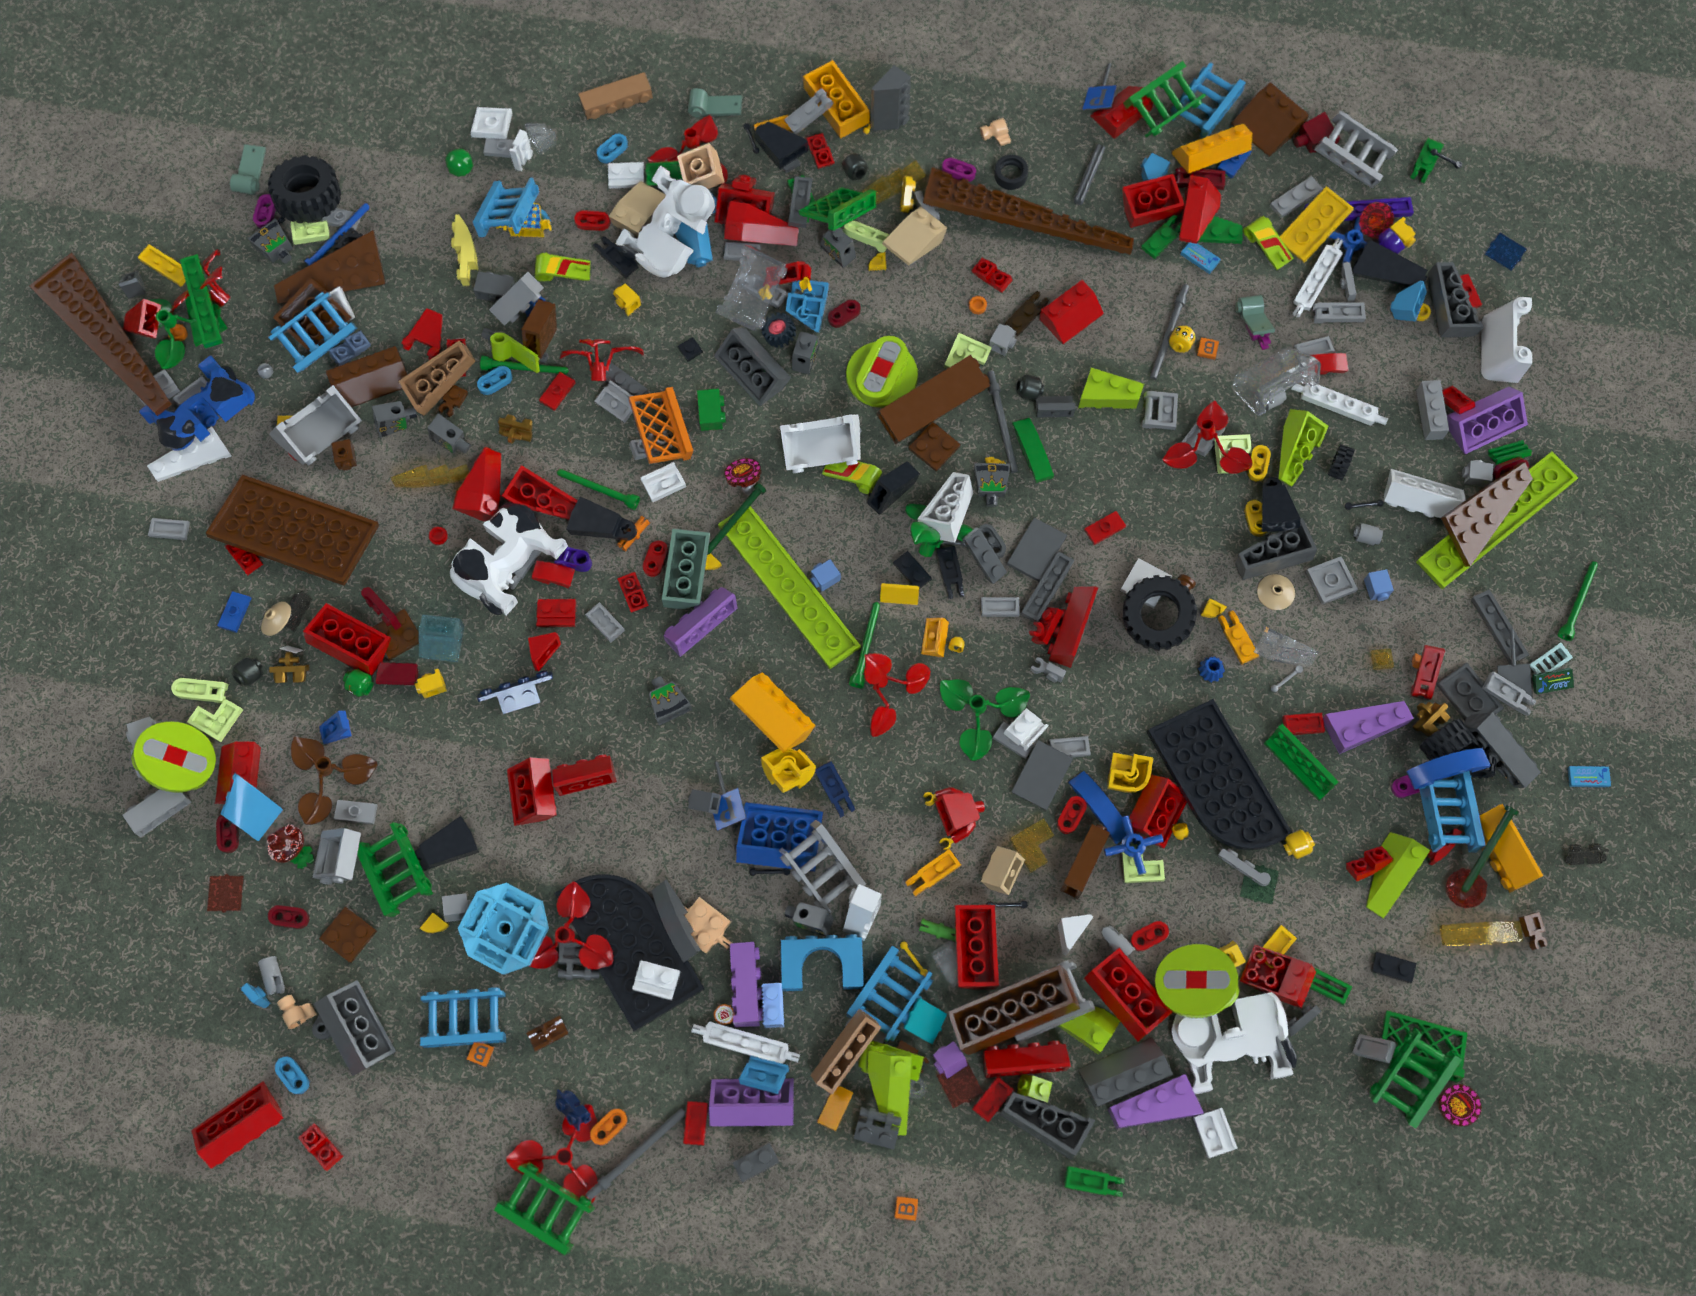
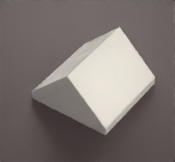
[1058,914,1093,955]

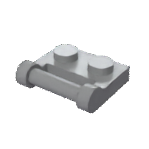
[1142,391,1178,430]

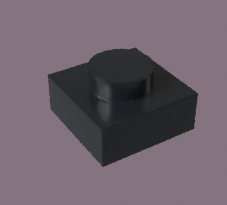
[678,337,703,362]

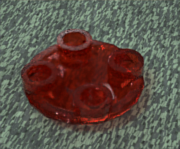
[267,824,304,863]
[1446,868,1487,908]

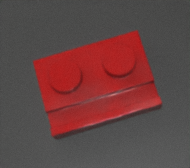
[536,599,576,627]

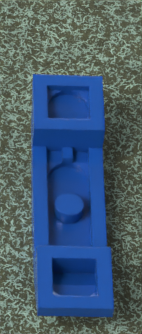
[1407,748,1491,790]
[1068,771,1126,845]

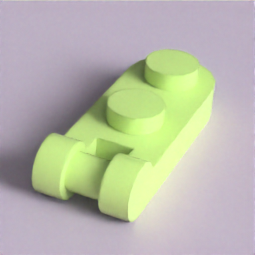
[843,221,890,252]
[171,678,229,703]

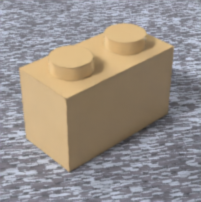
[981,846,1025,895]

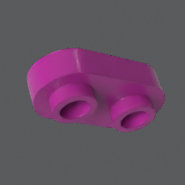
[942,158,976,182]
[253,194,276,228]
[1391,775,1420,798]

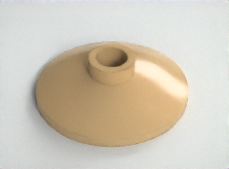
[1257,574,1295,610]
[261,602,291,636]

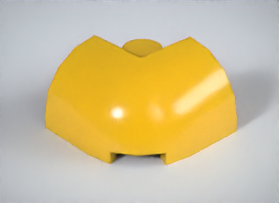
[761,749,816,793]
[1107,753,1153,793]

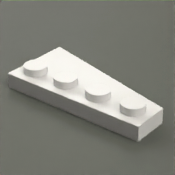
[147,427,231,482]

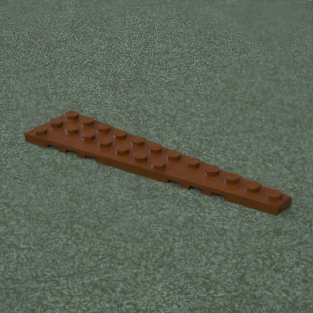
[923,167,1134,255]
[29,252,172,416]

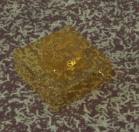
[1370,649,1394,670]

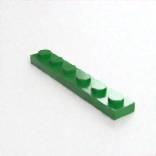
[180,254,223,349]

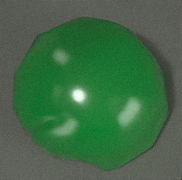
[445,149,473,177]

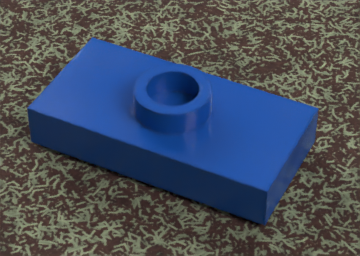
[1217,151,1252,178]
[217,591,252,633]

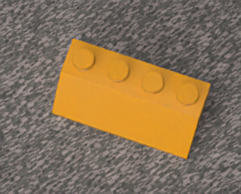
[1172,124,1252,173]
[730,672,816,753]
[1479,804,1543,893]

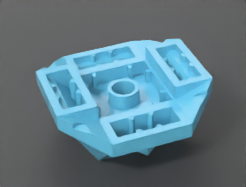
[458,883,549,975]

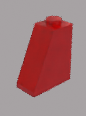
[123,299,161,339]

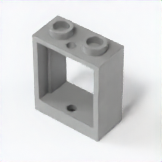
[313,828,361,885]

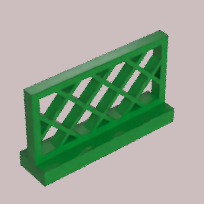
[799,187,876,231]
[1264,724,1339,801]
[1381,1010,1468,1083]

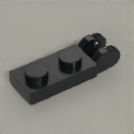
[592,236,639,279]
[936,546,964,599]

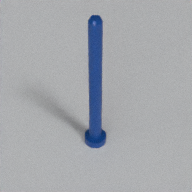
[304,203,370,266]

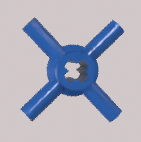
[1328,217,1367,263]
[1104,816,1164,875]

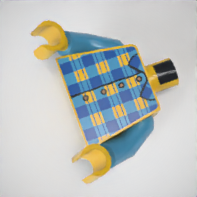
[496,201,552,237]

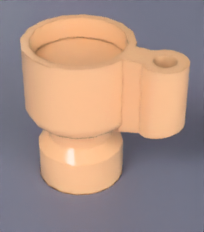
[980,118,1011,146]
[277,995,316,1029]

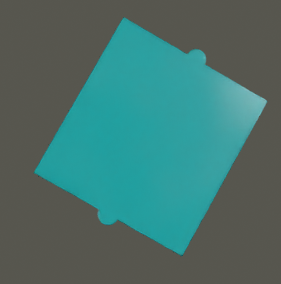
[903,998,947,1044]

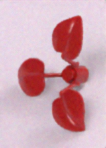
[648,115,728,185]
[170,249,230,314]
[560,339,644,381]
[1162,401,1253,474]
[864,653,931,737]
[529,882,613,969]
[506,1104,598,1204]

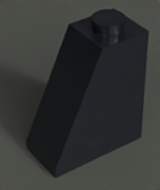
[754,121,808,169]
[867,461,920,515]

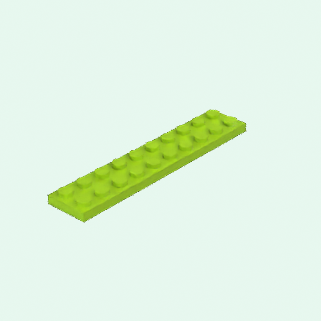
[1416,452,1578,590]
[718,506,861,669]

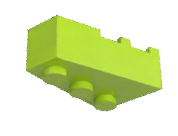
[1078,368,1144,409]

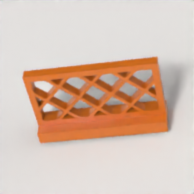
[629,387,693,464]

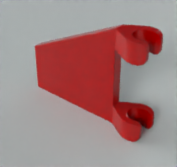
[402,308,443,360]

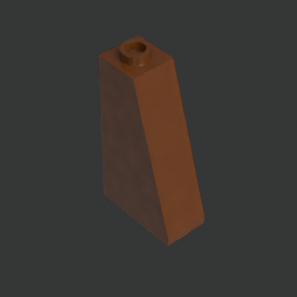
[1060,824,1110,899]

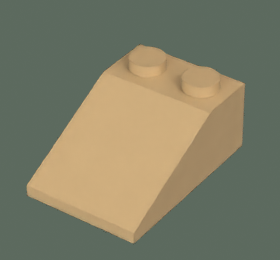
[609,181,666,238]
[882,207,947,266]

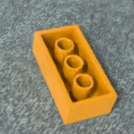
[803,60,870,139]

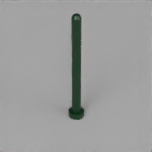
[707,483,766,555]
[1461,805,1519,893]

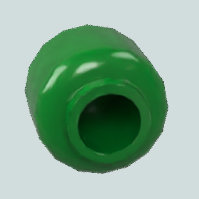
[343,669,374,697]

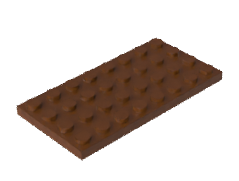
[206,474,379,586]

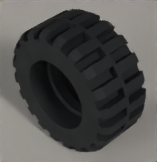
[268,155,341,224]
[1123,575,1197,651]

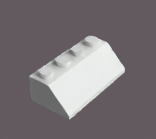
[1384,469,1466,518]

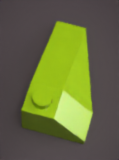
[1278,409,1328,487]
[1366,832,1430,919]
[1058,1006,1120,1055]
[867,1050,912,1136]

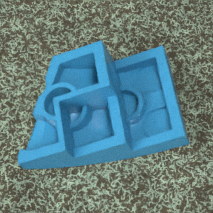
[785,280,829,333]
[221,774,283,841]

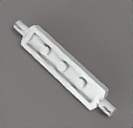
[1293,238,1343,317]
[1291,381,1388,426]
[692,1022,800,1064]

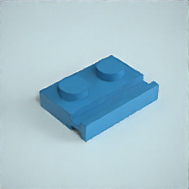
[739,1056,789,1094]

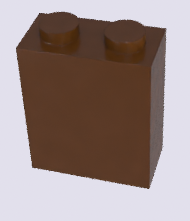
[522,299,557,359]

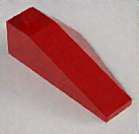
[1179,175,1221,244]
[724,201,799,246]
[452,447,501,522]
[501,465,578,520]

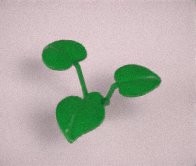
[146,299,221,369]
[905,504,973,557]
[940,679,1030,761]

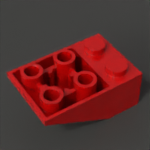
[1240,945,1316,1009]

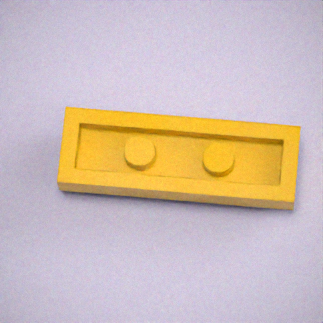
[138,244,186,287]

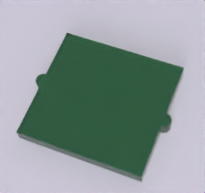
[1240,865,1279,905]

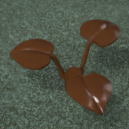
[291,737,378,825]

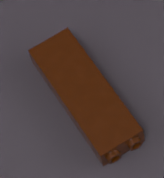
[876,355,990,445]

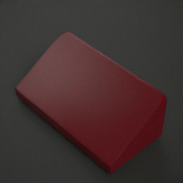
[376,662,418,685]

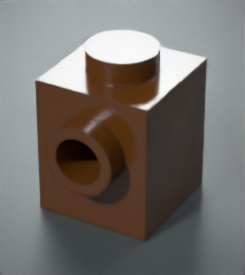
[331,439,357,471]

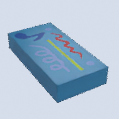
[1180,242,1221,274]
[1567,766,1611,787]

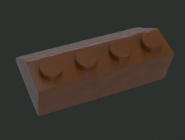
[326,346,407,407]

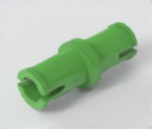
[919,918,956,942]

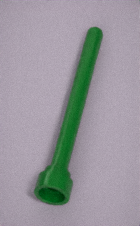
[480,356,569,374]
[557,469,640,510]
[1557,561,1598,641]
[849,602,880,689]

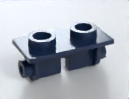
[555,1090,591,1131]

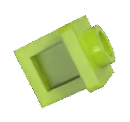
[1017,1075,1053,1103]

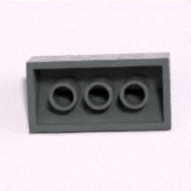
[871,65,911,131]
[714,327,791,406]
[314,980,396,1076]
[1078,1038,1173,1108]

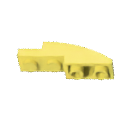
[451,215,478,286]

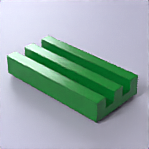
[1488,440,1532,465]
[1310,968,1352,1005]

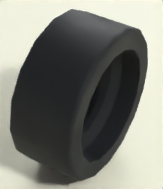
[994,155,1028,190]

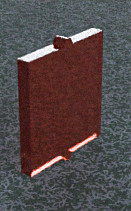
[207,874,244,913]
[937,1060,983,1109]

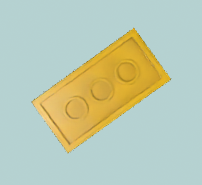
[1280,186,1354,263]

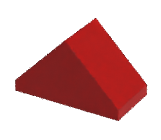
[528,632,561,672]

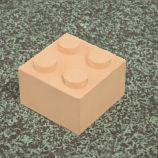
[677,143,725,189]

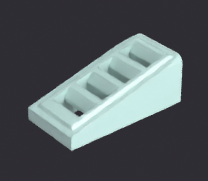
[1530,642,1573,674]

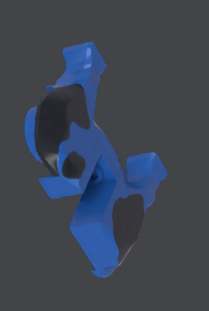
[139,355,255,451]

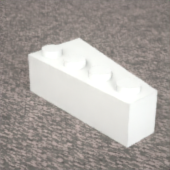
[918,472,973,543]

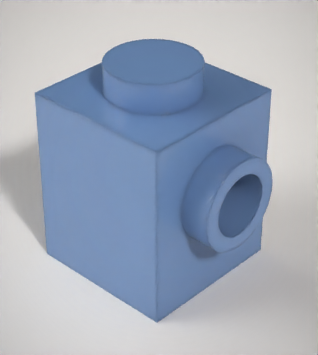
[810,560,841,591]
[1364,569,1394,601]

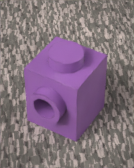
[933,1041,967,1079]

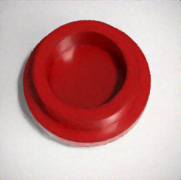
[429,527,448,545]

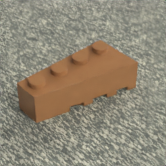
[399,341,475,416]

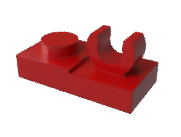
[1029,607,1063,645]

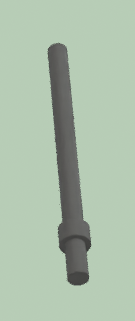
[1150,284,1189,380]
[987,371,1018,473]
[586,1108,686,1200]

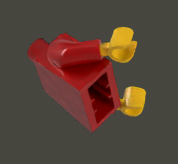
[759,262,812,301]
[923,787,985,850]

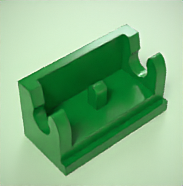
[646,161,683,186]

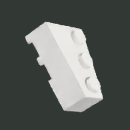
[843,884,881,941]

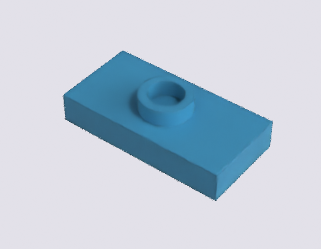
[241,983,271,1008]

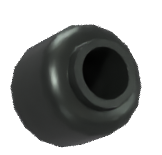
[842,153,868,180]
[1016,375,1044,400]
[232,658,262,686]

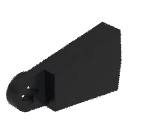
[1262,477,1301,532]
[566,496,637,541]
[406,816,479,871]

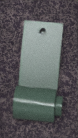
[688,88,742,117]
[230,144,266,195]
[1235,295,1275,336]

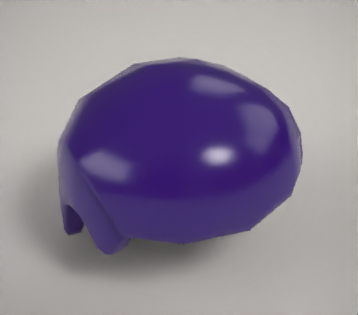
[1378,228,1405,254]

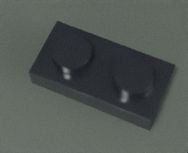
[893,551,932,589]
[1371,952,1417,984]

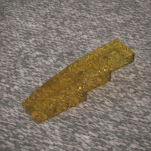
[861,160,927,205]
[391,464,470,488]
[1439,921,1523,946]

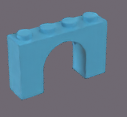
[781,934,864,991]

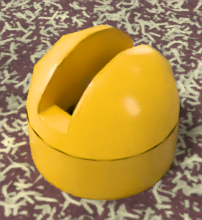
[948,637,965,653]
[1172,823,1189,840]

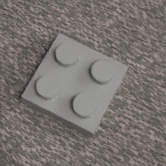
[1306,556,1358,605]

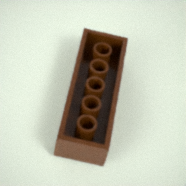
[948,965,1081,1055]

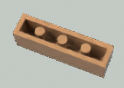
[579,72,653,120]
[811,1008,881,1094]

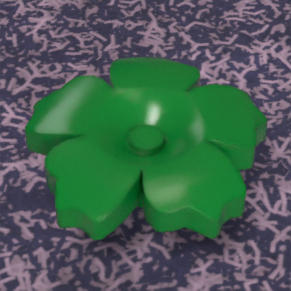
[290,845,315,869]

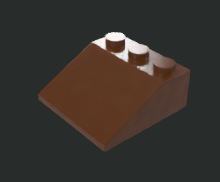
[1231,82,1309,157]
[273,278,352,352]

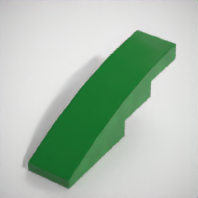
[1012,418,1054,483]

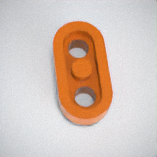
[590,1109,628,1146]

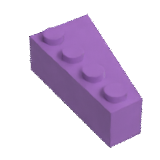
[1323,701,1414,754]
[730,942,763,1028]
[1107,1074,1204,1129]

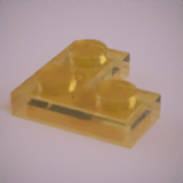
[1010,819,1054,873]

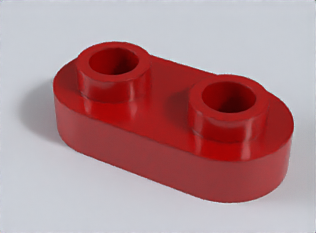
[574,210,610,231]
[643,541,668,577]
[1057,796,1087,834]
[1130,921,1169,952]

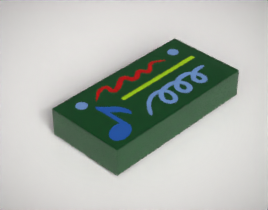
[1532,668,1574,694]

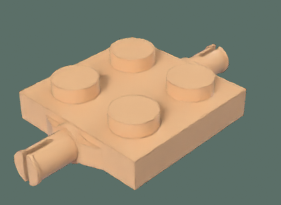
[684,897,732,954]

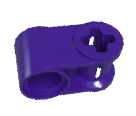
[554,547,592,572]

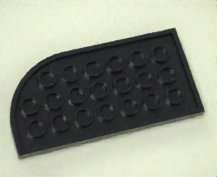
[1147,699,1292,850]
[555,874,705,1032]

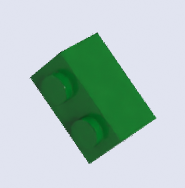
[697,389,726,431]

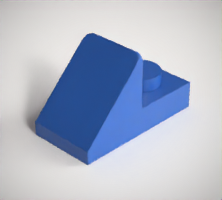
[319,711,352,744]

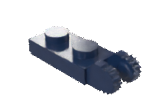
[815,761,855,818]

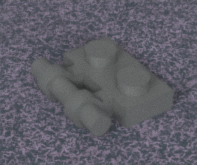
[558,943,599,980]
[854,1107,902,1150]

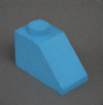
[1141,153,1170,181]
[1390,281,1427,321]

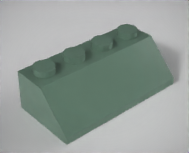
[662,529,710,609]

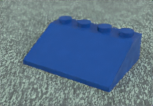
[736,802,823,872]

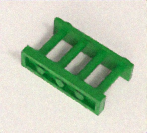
[1123,61,1206,138]
[357,822,433,917]
[1369,1028,1462,1128]
[494,1163,595,1255]

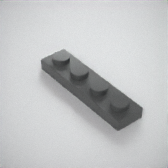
[1021,551,1075,622]
[1471,589,1529,665]

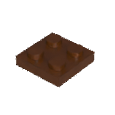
[908,422,961,472]
[372,609,424,660]
[319,907,377,963]

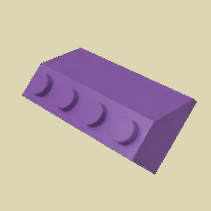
[1447,387,1528,454]
[664,587,738,657]
[709,1079,794,1127]

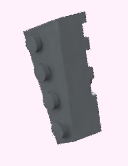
[1428,262,1484,338]
[1235,518,1317,580]
[1464,713,1541,788]
[1000,1092,1095,1160]

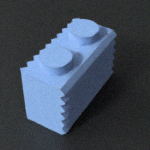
[761,983,784,1028]

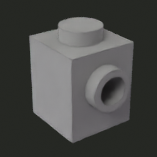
[989,323,1017,356]
[1462,460,1493,487]
[442,893,472,922]

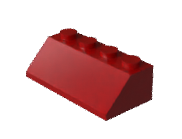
[1047,586,1098,668]
[303,603,391,676]
[954,905,999,990]
[1084,948,1173,1042]
[982,1041,1071,1078]
[191,1081,284,1169]

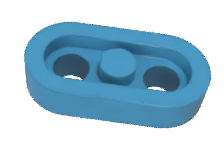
[597,134,628,163]
[477,366,512,395]
[275,1057,310,1094]

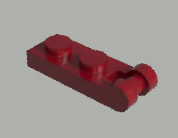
[1175,167,1226,190]
[361,587,402,630]

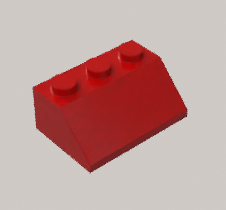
[1090,86,1153,139]
[1122,174,1185,228]
[715,183,775,224]
[1039,280,1104,344]
[215,741,261,804]
[552,754,617,796]
[507,758,557,826]
[1129,775,1187,849]

